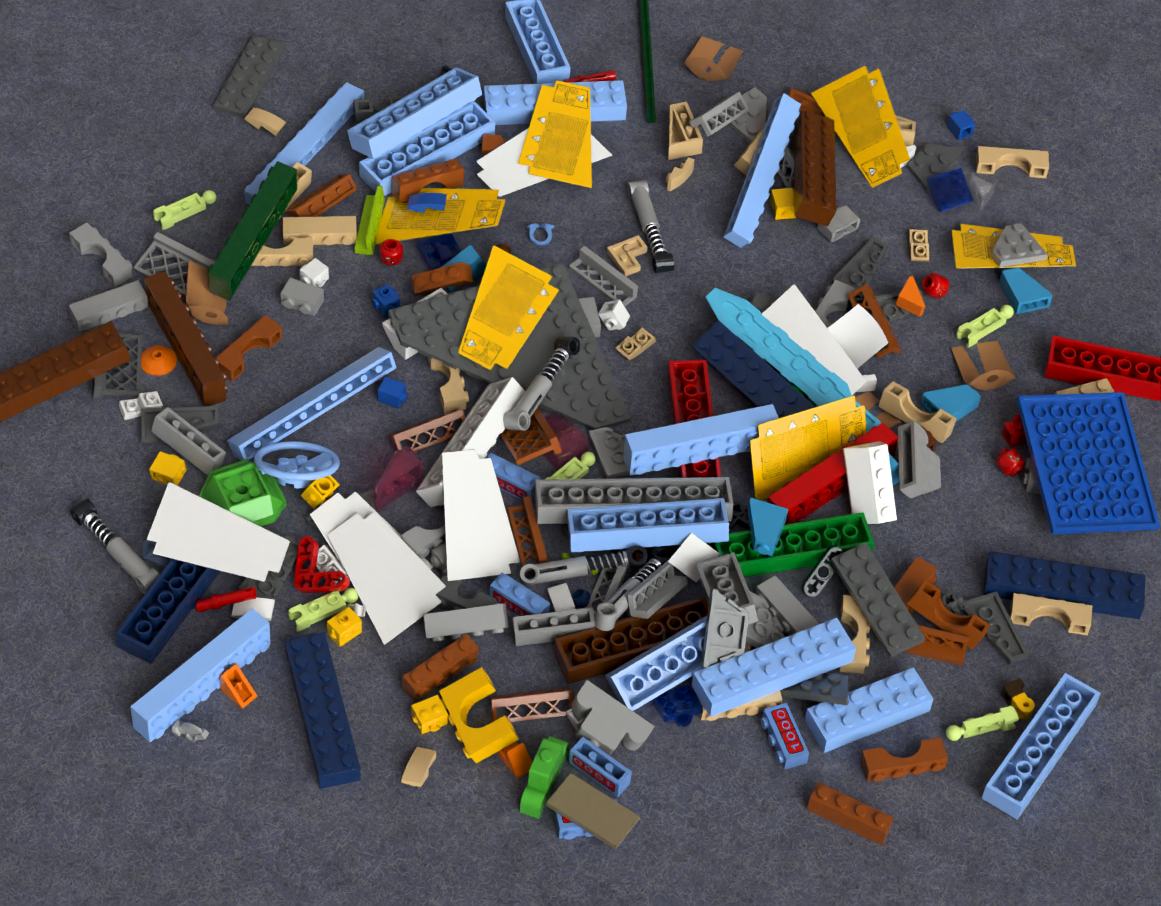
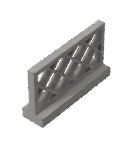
[133,232,215,297]

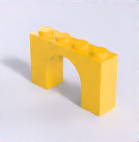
[439,667,519,763]

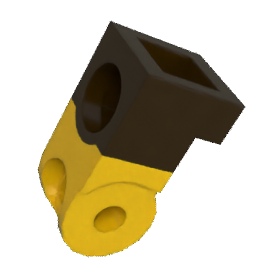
[1000,678,1035,720]

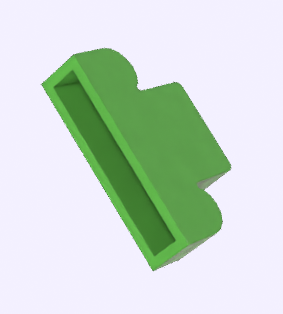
[520,736,570,819]

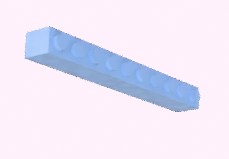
[244,82,364,205]
[723,93,801,248]
[227,347,397,461]

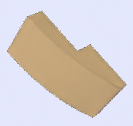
[245,108,286,136]
[666,157,695,191]
[909,229,929,262]
[615,328,656,360]
[401,747,436,787]

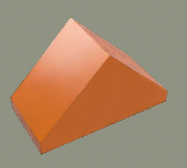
[896,276,925,317]
[220,663,257,709]

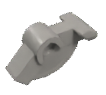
[172,720,209,742]

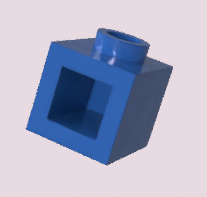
[947,110,975,140]
[378,377,408,409]

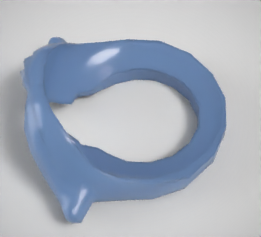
[526,223,554,246]

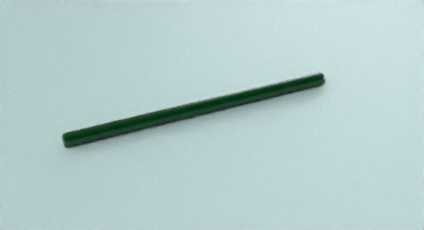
[639,0,656,123]

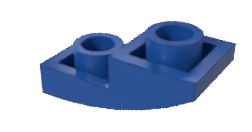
[407,193,447,213]

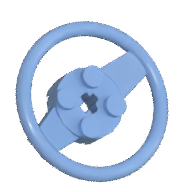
[254,441,340,488]

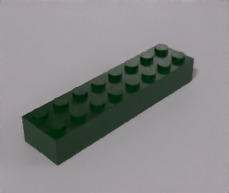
[207,161,297,301]

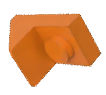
[497,742,532,779]

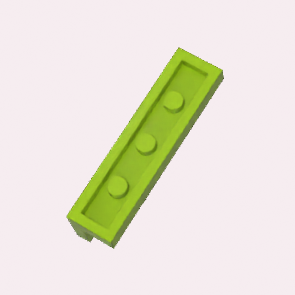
[355,186,385,255]

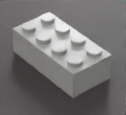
[696,553,758,624]

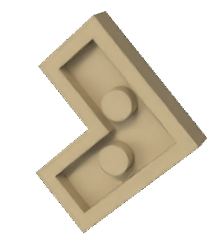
[607,235,648,276]

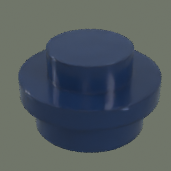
[571,589,591,607]

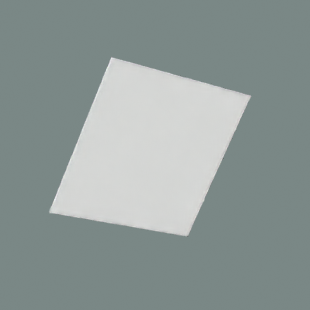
[668,533,720,582]

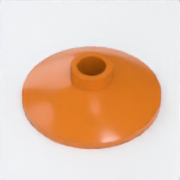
[141,345,177,376]

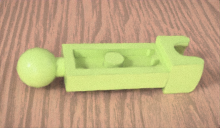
[153,190,217,230]
[956,305,1014,348]
[546,452,596,479]
[288,588,359,632]
[946,706,1019,741]

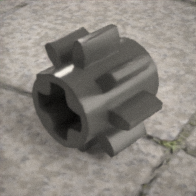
[941,591,964,615]

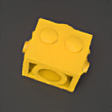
[770,188,796,220]
[149,451,187,486]
[301,475,340,509]
[327,607,362,647]
[411,695,448,734]

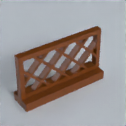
[499,407,562,465]

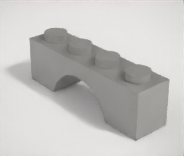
[69,223,133,288]
[814,280,855,328]
[401,513,446,559]

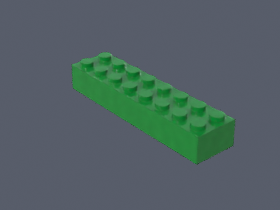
[711,512,874,578]

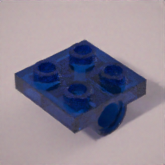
[927,168,973,212]
[417,233,461,270]
[651,686,703,727]

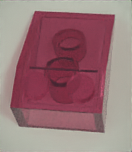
[527,414,589,470]
[375,446,423,512]

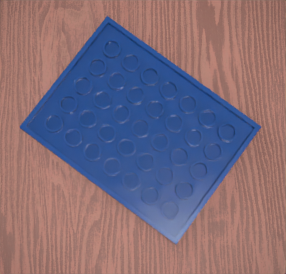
[1016,392,1160,535]

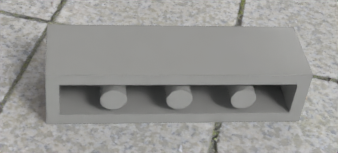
[69,280,148,332]
[151,407,226,475]
[755,575,819,636]
[423,604,509,642]
[513,607,595,646]

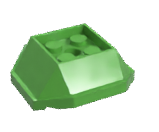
[199,459,286,527]

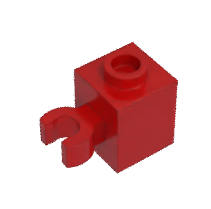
[1001,414,1027,448]

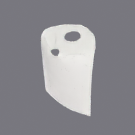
[827,304,888,369]

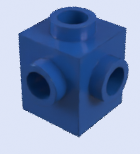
[371,284,400,317]

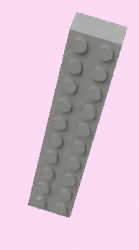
[534,477,734,524]

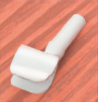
[348,603,366,617]

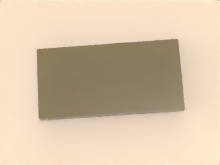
[546,773,640,850]

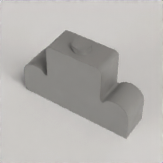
[898,420,941,498]
[571,680,655,756]

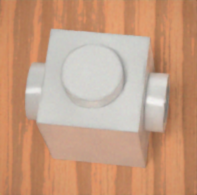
[300,258,329,287]
[598,299,630,331]

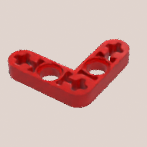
[294,536,350,593]

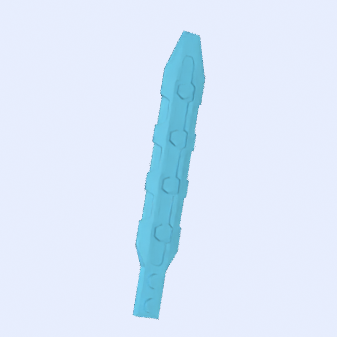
[706,288,881,433]

